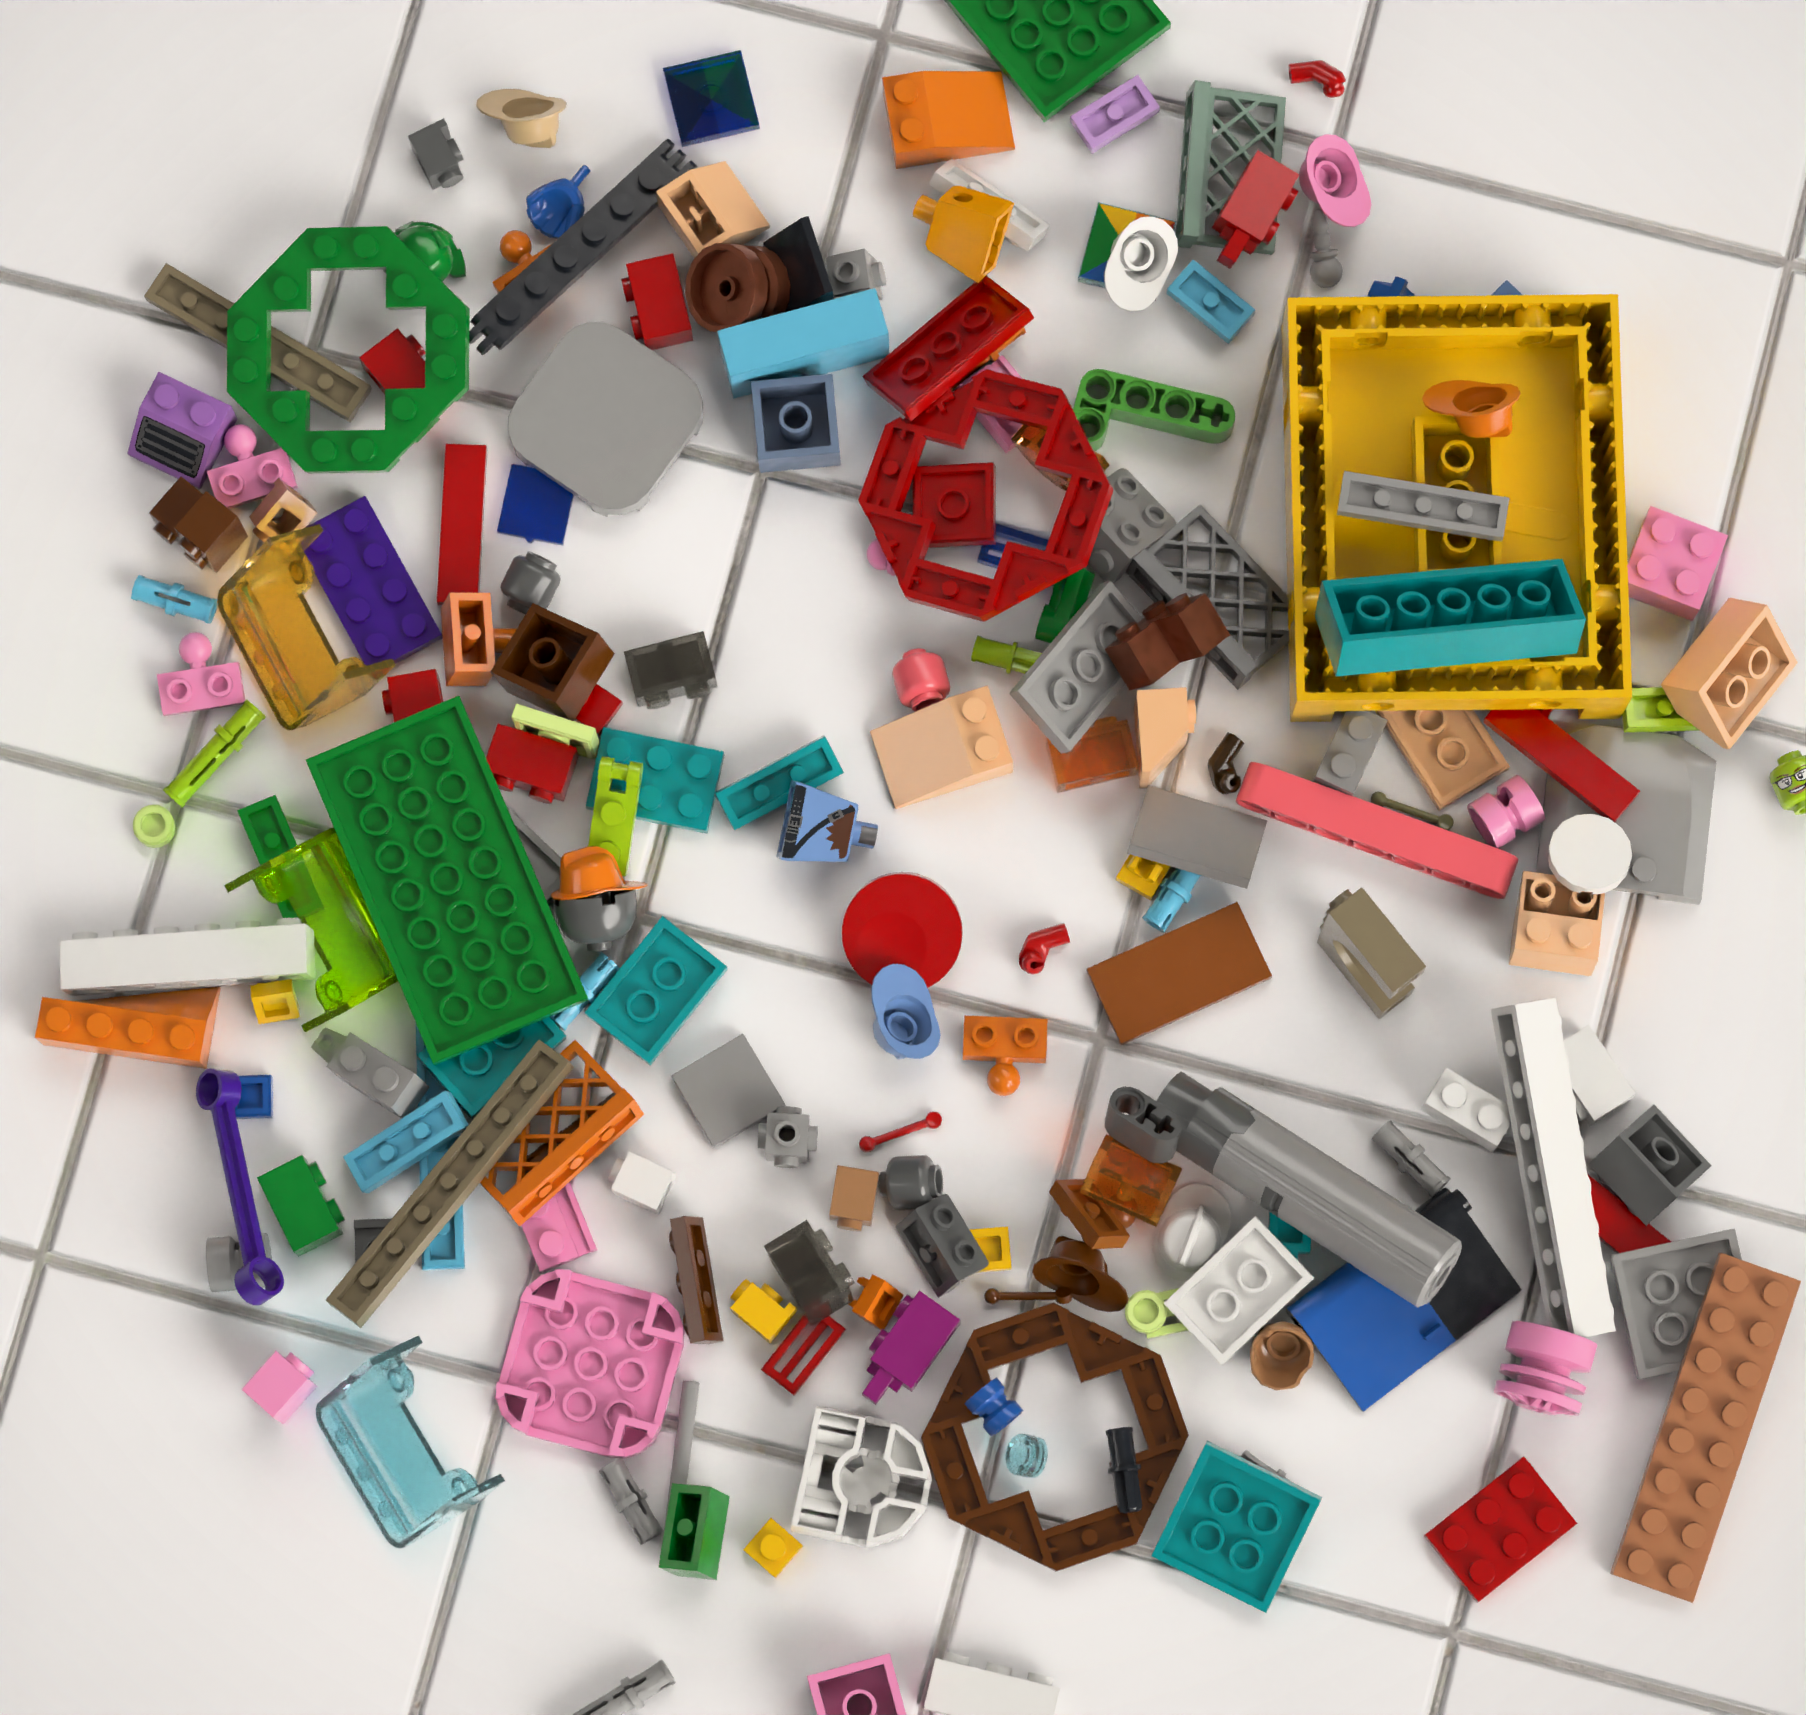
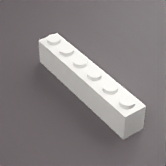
[59,918,315,996]

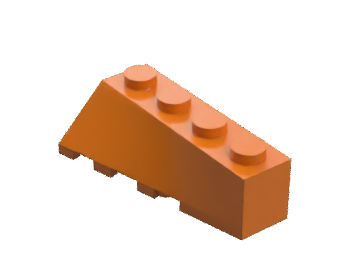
[35,987,221,1069]

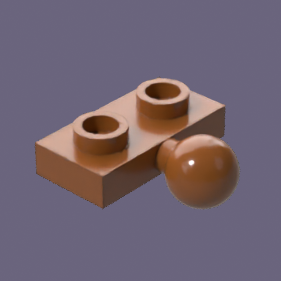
[1049,1179,1137,1249]

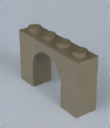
[1317,887,1426,1019]

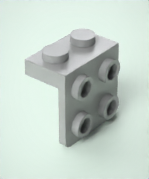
[1088,468,1176,583]

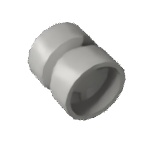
[206,1233,272,1292]

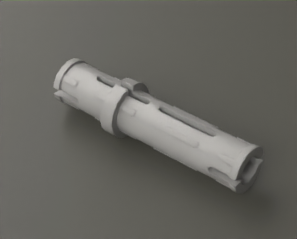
[573,1659,676,1715]

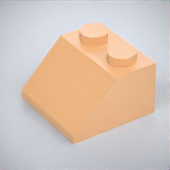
[1134,687,1196,789]

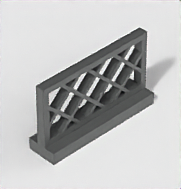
[1126,504,1289,690]

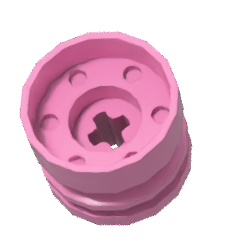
[1494,1321,1597,1416]

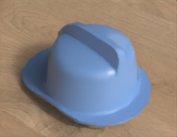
[871,964,941,1060]

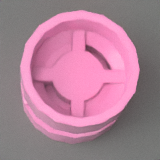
[1467,775,1546,849]

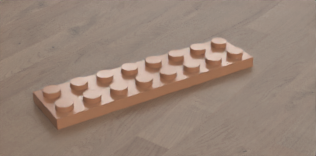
[1610,1253,1801,1603]

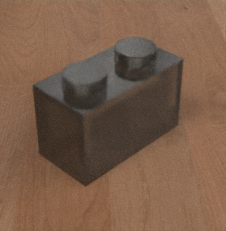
[624,631,718,709]
[764,1220,855,1326]

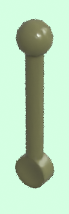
[1371,791,1454,831]

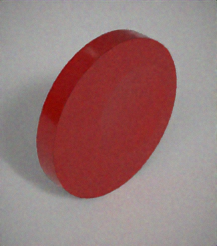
[842,872,963,988]

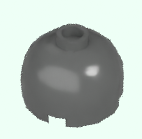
[553,889,637,951]

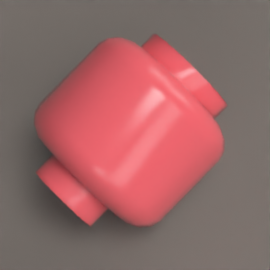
[892,648,950,712]

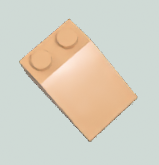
[870,685,1013,809]

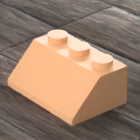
[1661,598,1797,750]

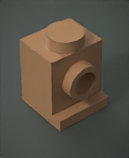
[249,477,317,550]

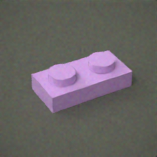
[1070,75,1160,154]

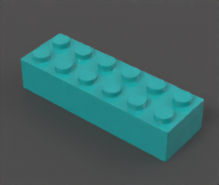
[1315,559,1586,676]

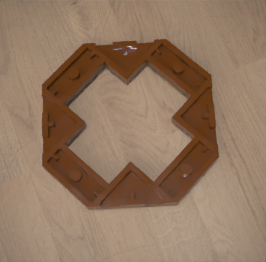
[921,1303,1189,1572]

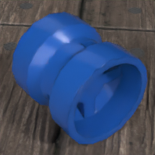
[964,1377,1024,1437]

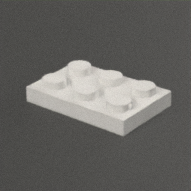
[1164,1216,1314,1365]

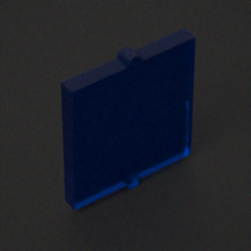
[497,464,574,546]

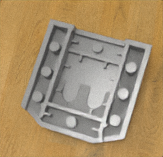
[1536,725,1716,905]

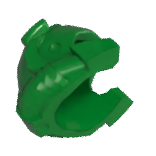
[383,221,466,282]

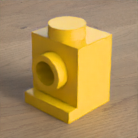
[730,1279,797,1344]

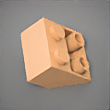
[656,161,770,258]
[1509,871,1605,976]

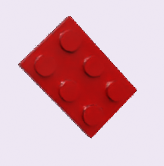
[1424,1457,1578,1603]

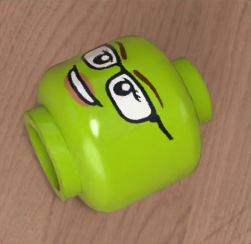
[1769,750,1806,815]

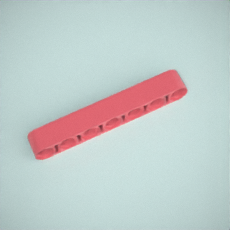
[1236,762,1519,899]

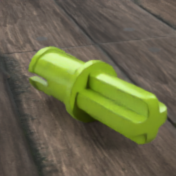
[971,635,1042,674]

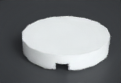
[1548,814,1632,895]

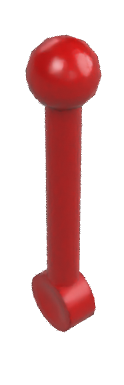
[859,1112,942,1152]

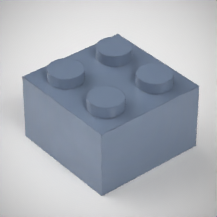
[751,374,841,473]

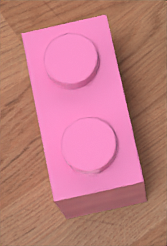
[242,1351,318,1424]

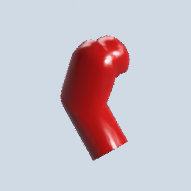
[1288,60,1346,98]
[1019,923,1070,975]

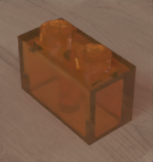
[1046,716,1139,793]
[1080,1134,1183,1227]

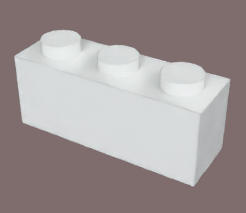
[923,1652,1060,1715]

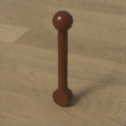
[984,1287,1072,1305]

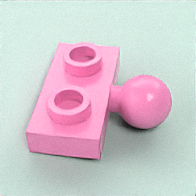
[207,424,298,509]
[157,632,245,716]

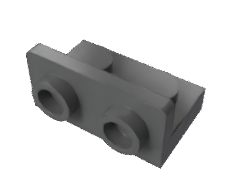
[895,1194,989,1298]

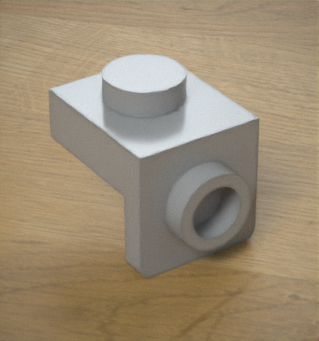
[826,249,886,300]

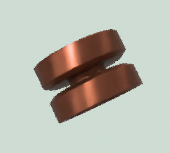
[685,243,790,332]

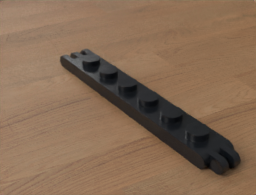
[469,139,698,355]

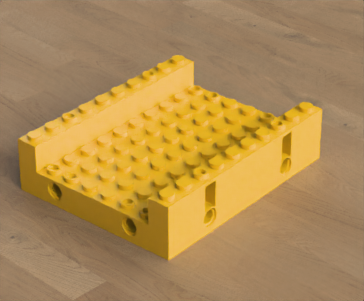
[1281,294,1632,722]

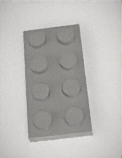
[1009,581,1143,754]

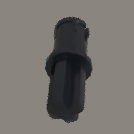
[1106,1427,1142,1514]

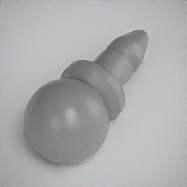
[1310,209,1343,288]

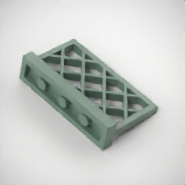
[1175,80,1286,255]

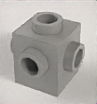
[758,1106,818,1168]

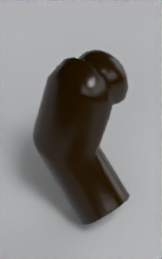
[1207,732,1244,794]

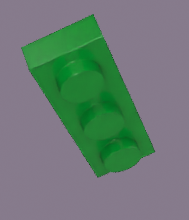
[237,795,324,919]

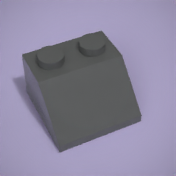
[1589,1105,1712,1226]

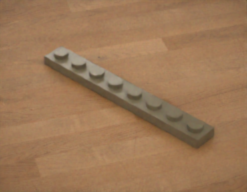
[326,1040,574,1328]

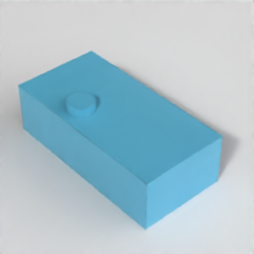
[717,288,889,399]

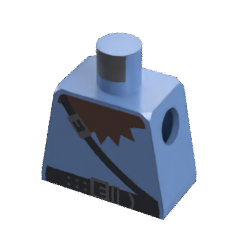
[776,780,878,862]

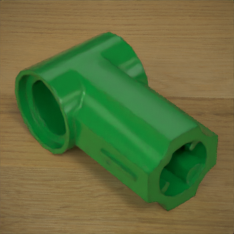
[1035,568,1095,644]

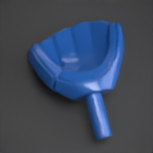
[526,165,591,239]

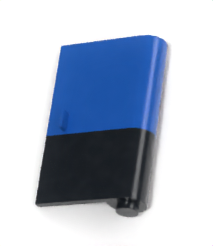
[1286,1188,1522,1412]

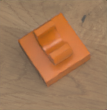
[846,1274,904,1330]

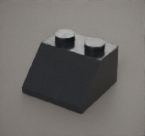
[763,216,834,312]

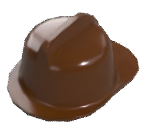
[1032,1236,1129,1312]

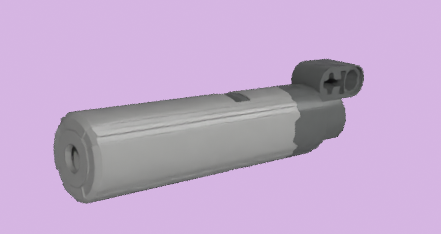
[1104,1071,1462,1308]

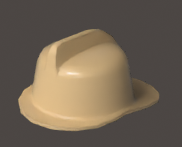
[476,89,567,148]

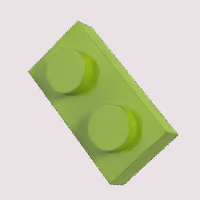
[1622,687,1700,732]

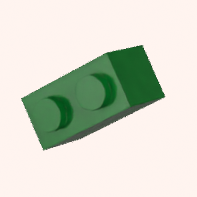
[257,1155,345,1257]
[659,1483,730,1580]

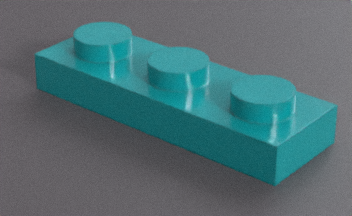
[714,735,844,830]

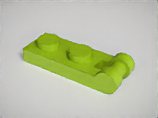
[588,756,643,876]

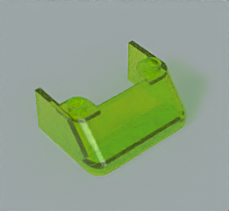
[224,828,398,1032]

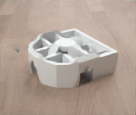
[791,1406,932,1548]

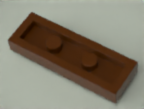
[669,1216,724,1344]

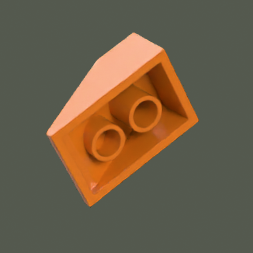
[882,71,1015,169]

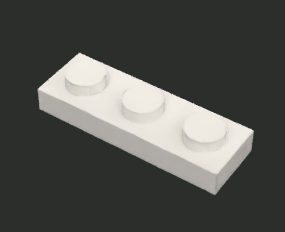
[929,158,1050,251]

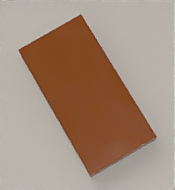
[1086,902,1272,1045]

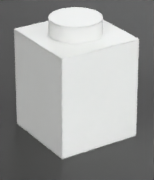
[608,1151,676,1215]

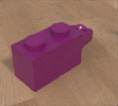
[862,1290,961,1405]

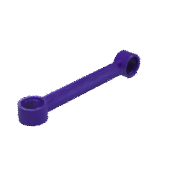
[196,1068,284,1305]

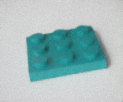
[1151,1440,1322,1613]

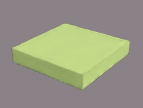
[511,704,600,759]

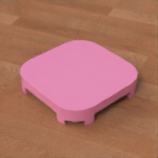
[495,1269,685,1459]

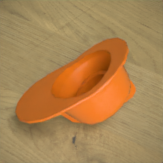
[1422,380,1521,438]
[551,846,648,900]

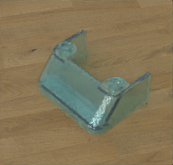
[316,1336,505,1548]

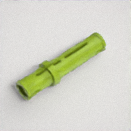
[163,699,266,808]

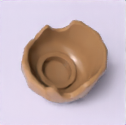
[1250,1321,1314,1391]

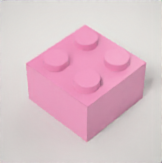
[1628,506,1728,621]
[807,1653,906,1715]

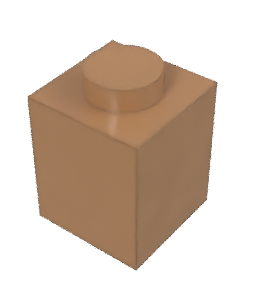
[829,1165,879,1231]

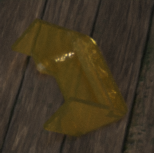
[217,524,396,730]

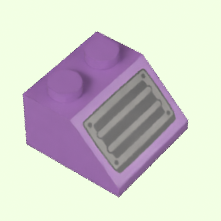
[127,372,238,490]

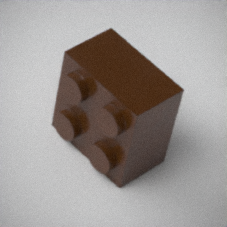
[491,603,615,721]

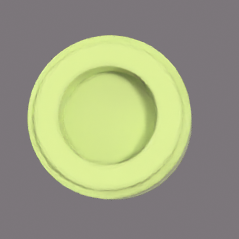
[133,805,176,848]
[1125,1290,1167,1334]

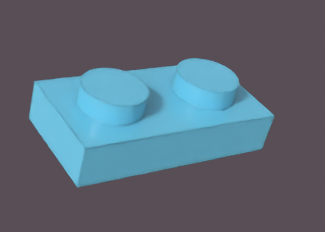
[1166,259,1255,344]

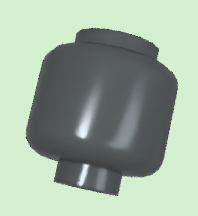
[500,551,561,615]
[879,1155,943,1210]

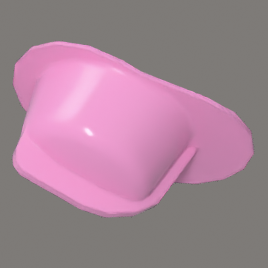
[1299,134,1371,227]

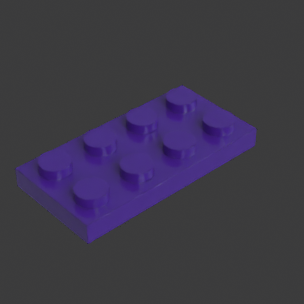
[296,496,443,677]

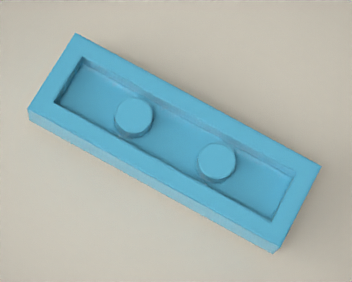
[343,1091,469,1194]

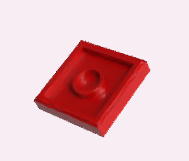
[913,462,996,548]

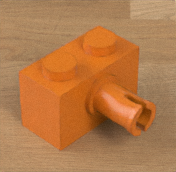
[441,593,517,686]

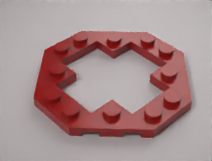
[858,369,1114,622]

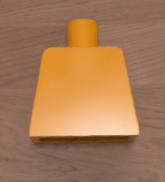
[913,186,1014,283]

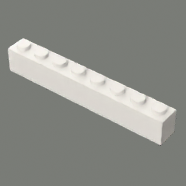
[1491,998,1616,1338]

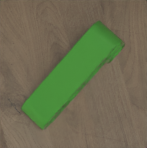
[1073,369,1235,452]

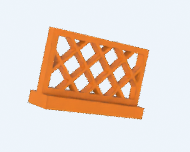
[480,1040,644,1227]

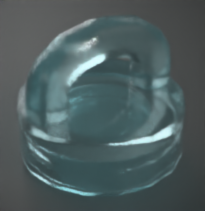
[1005,1434,1048,1478]

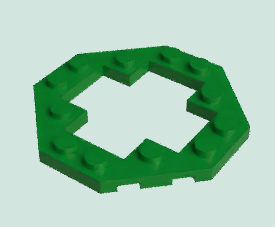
[227,226,470,474]

